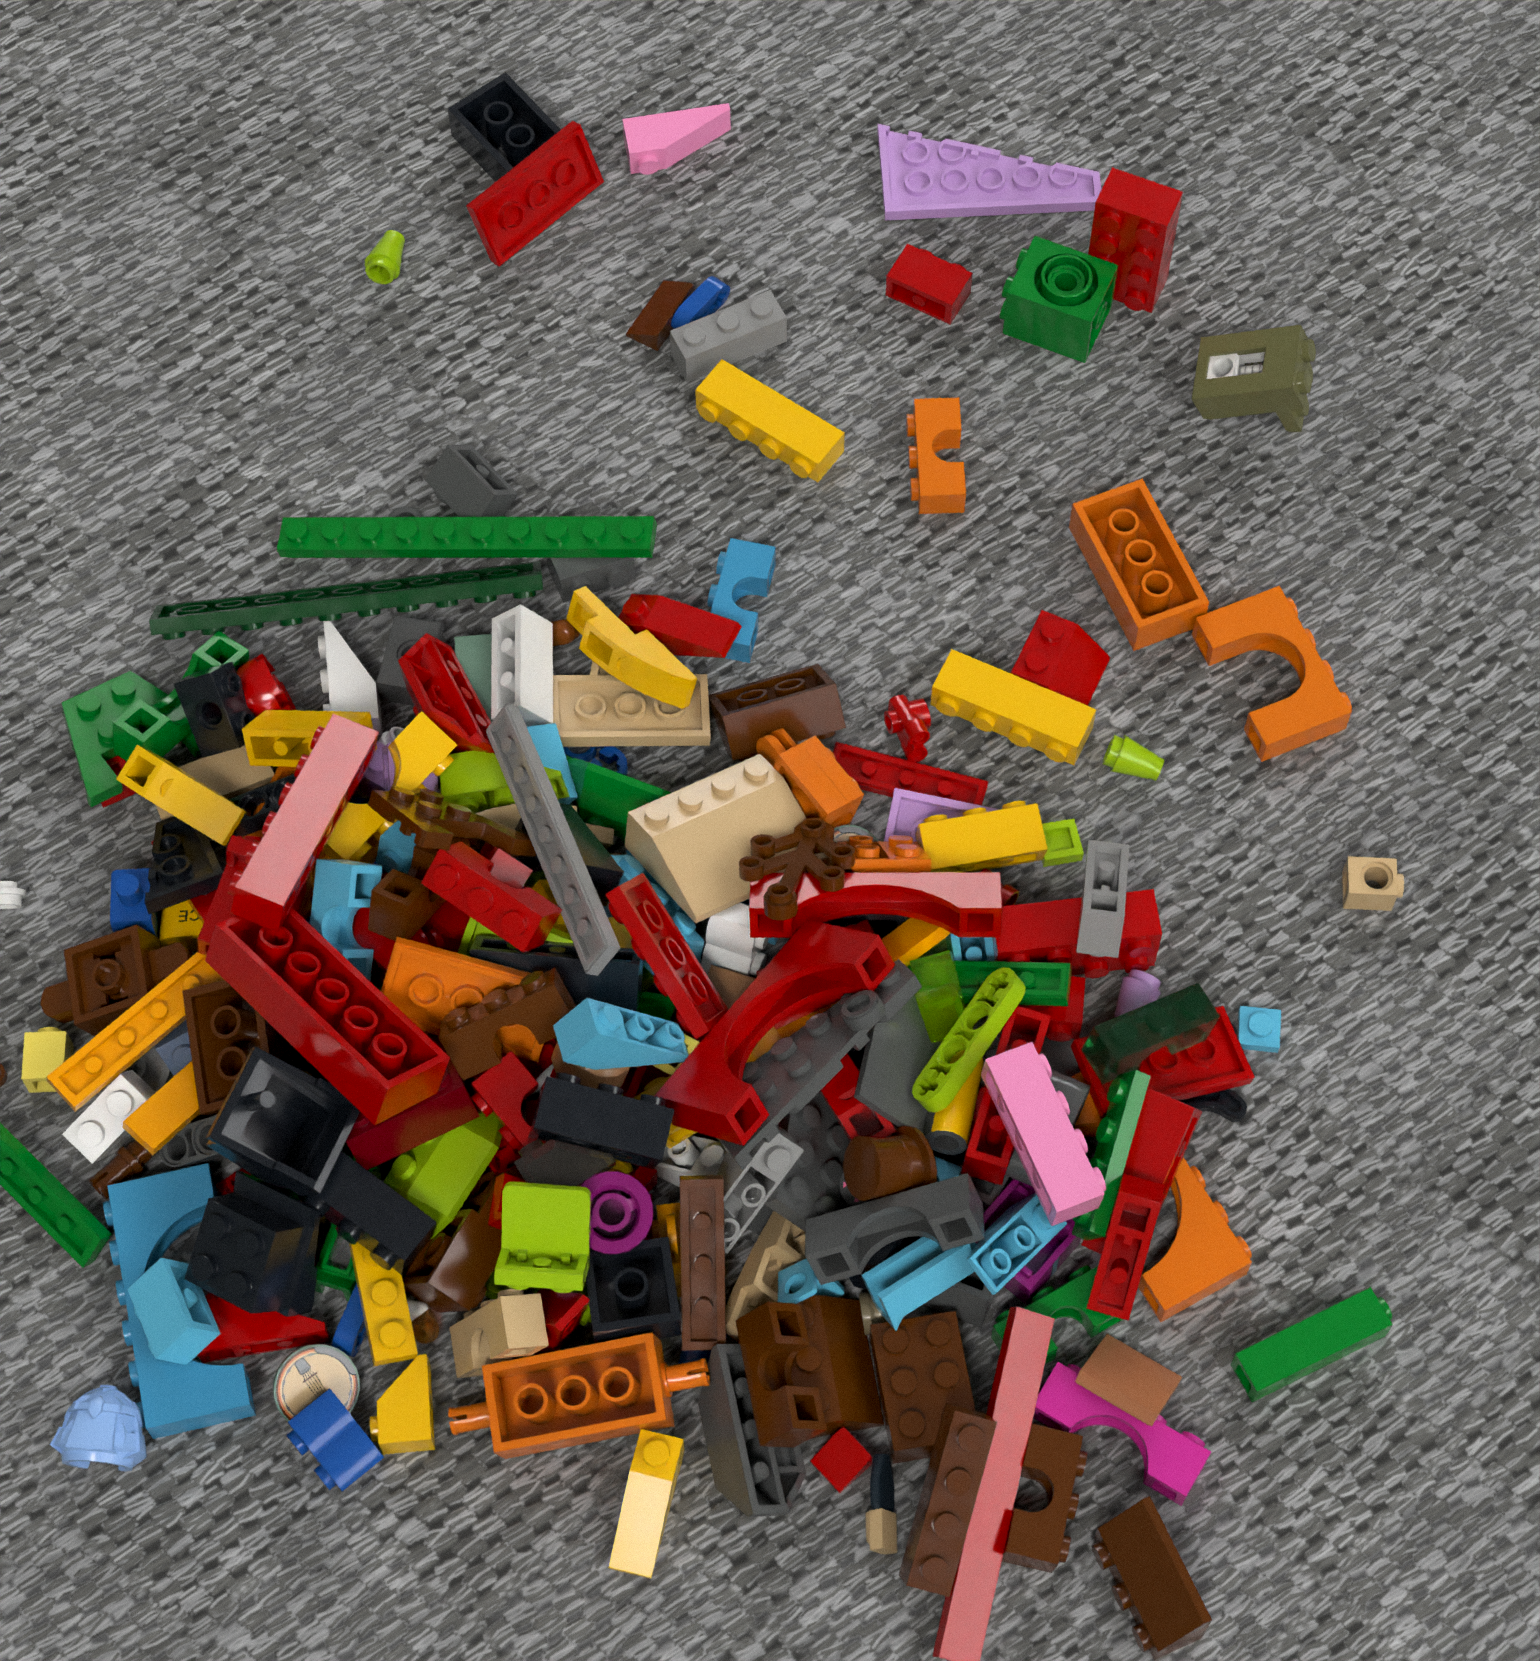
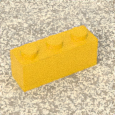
[242,710,377,767]
[915,801,1048,872]

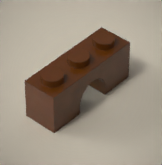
[368,837,471,941]
[439,968,576,1081]
[735,1301,827,1448]
[1002,1423,1087,1573]

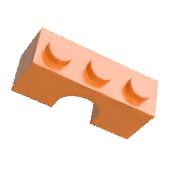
[906,397,966,514]

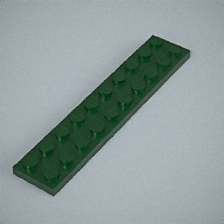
[149,561,543,640]

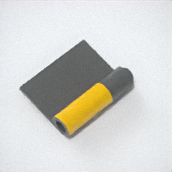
[854,992,988,1155]

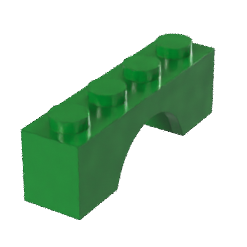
[113,631,249,761]

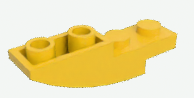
[566,586,697,709]

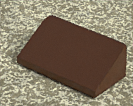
[626,280,695,351]

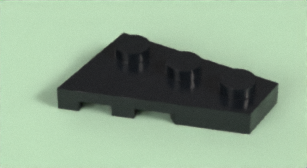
[144,816,223,914]

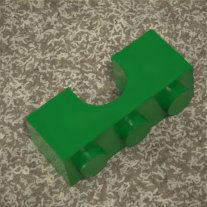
[991,1265,1124,1365]

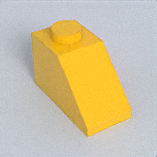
[370,1354,435,1455]

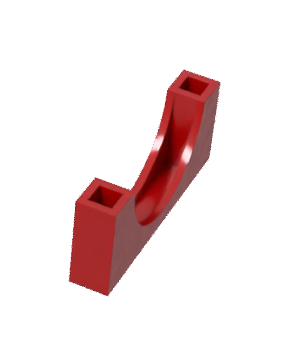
[654,919,895,1146]

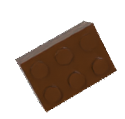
[869,1311,975,1464]

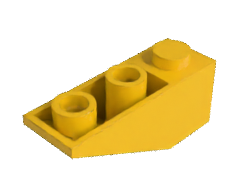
[116,745,246,846]

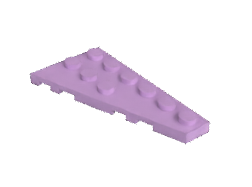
[877,124,1101,220]

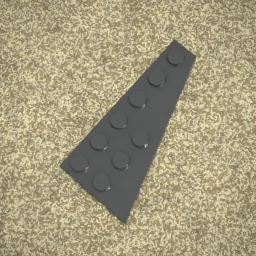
[717,959,922,1170]
[765,1092,852,1231]

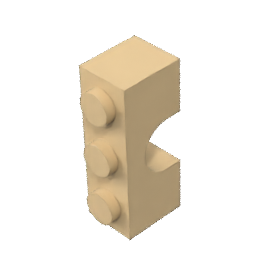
[450,1289,549,1378]

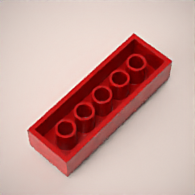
[205,908,450,1126]

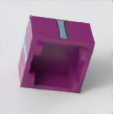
[975,1179,1081,1305]

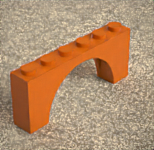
[1071,1072,1252,1322]

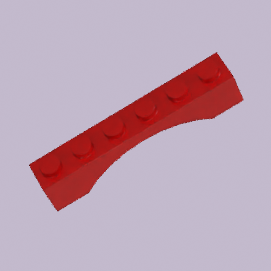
[749,872,1002,938]

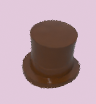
[843,1126,937,1201]

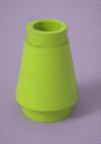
[365,230,405,284]
[1102,735,1164,781]

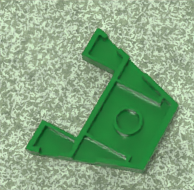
[62,671,201,807]

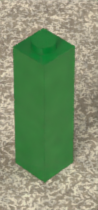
[1231,1287,1393,1402]

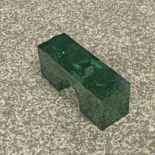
[1081,983,1220,1084]

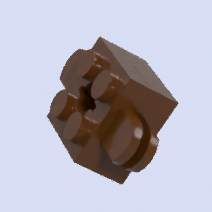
[41,925,195,1037]

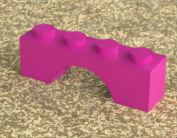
[1033,1362,1211,1506]

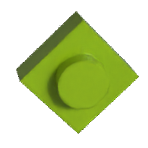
[1041,818,1084,867]

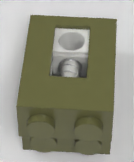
[1192,325,1316,432]

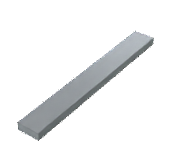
[486,703,620,976]

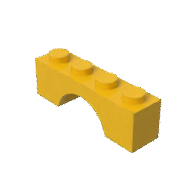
[323,711,457,861]

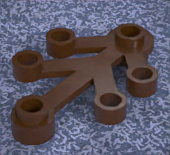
[739,818,855,920]

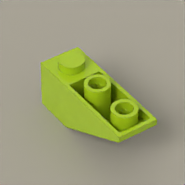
[440,750,569,813]

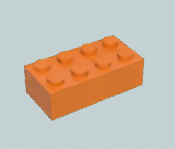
[1069,478,1209,651]

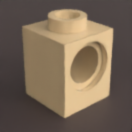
[1342,856,1404,911]

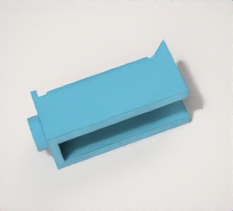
[861,1237,977,1331]

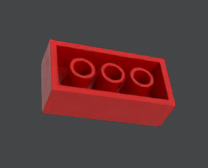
[1088,167,1183,313]
[992,889,1162,979]

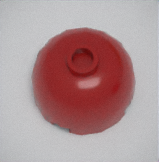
[236,653,297,717]

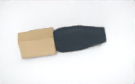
[865,1453,897,1554]

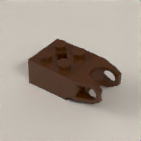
[402,1167,532,1313]

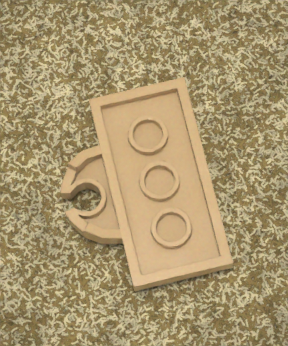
[553,661,711,747]

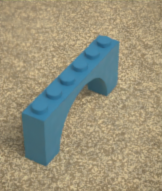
[103,1163,256,1439]

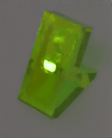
[910,950,966,1043]

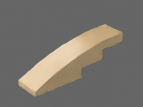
[725,1211,806,1344]

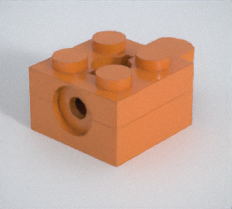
[756,728,864,828]

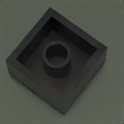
[586,1237,682,1343]

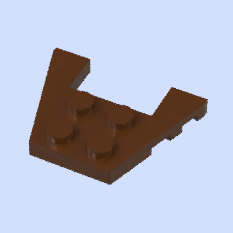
[368,786,536,856]

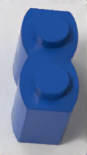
[286,1388,384,1492]

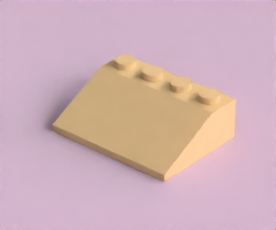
[624,754,828,923]

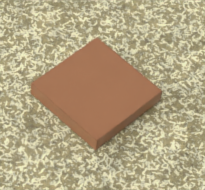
[1075,1334,1182,1426]

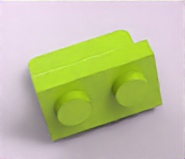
[494,1182,591,1293]

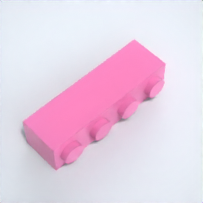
[981,1042,1106,1226]

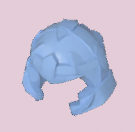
[50,1385,147,1472]

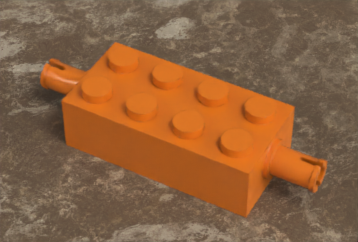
[448,1332,710,1459]

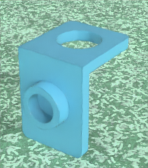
[778,1258,844,1304]

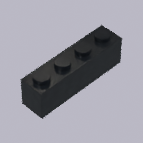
[470,935,643,1011]

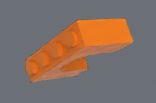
[1192,586,1352,762]

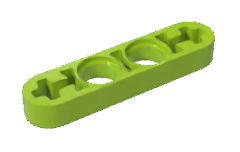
[912,967,1026,1112]

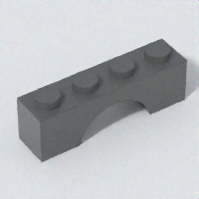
[805,1173,984,1285]

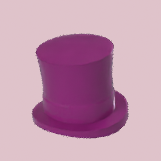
[581,1171,653,1255]

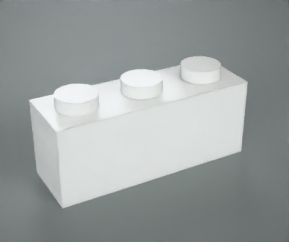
[491,604,553,726]

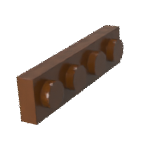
[679,1175,726,1351]

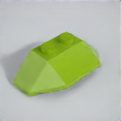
[384,1105,503,1239]

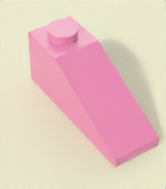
[622,103,731,175]

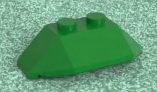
[566,755,671,844]

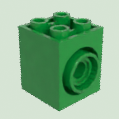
[999,236,1118,363]

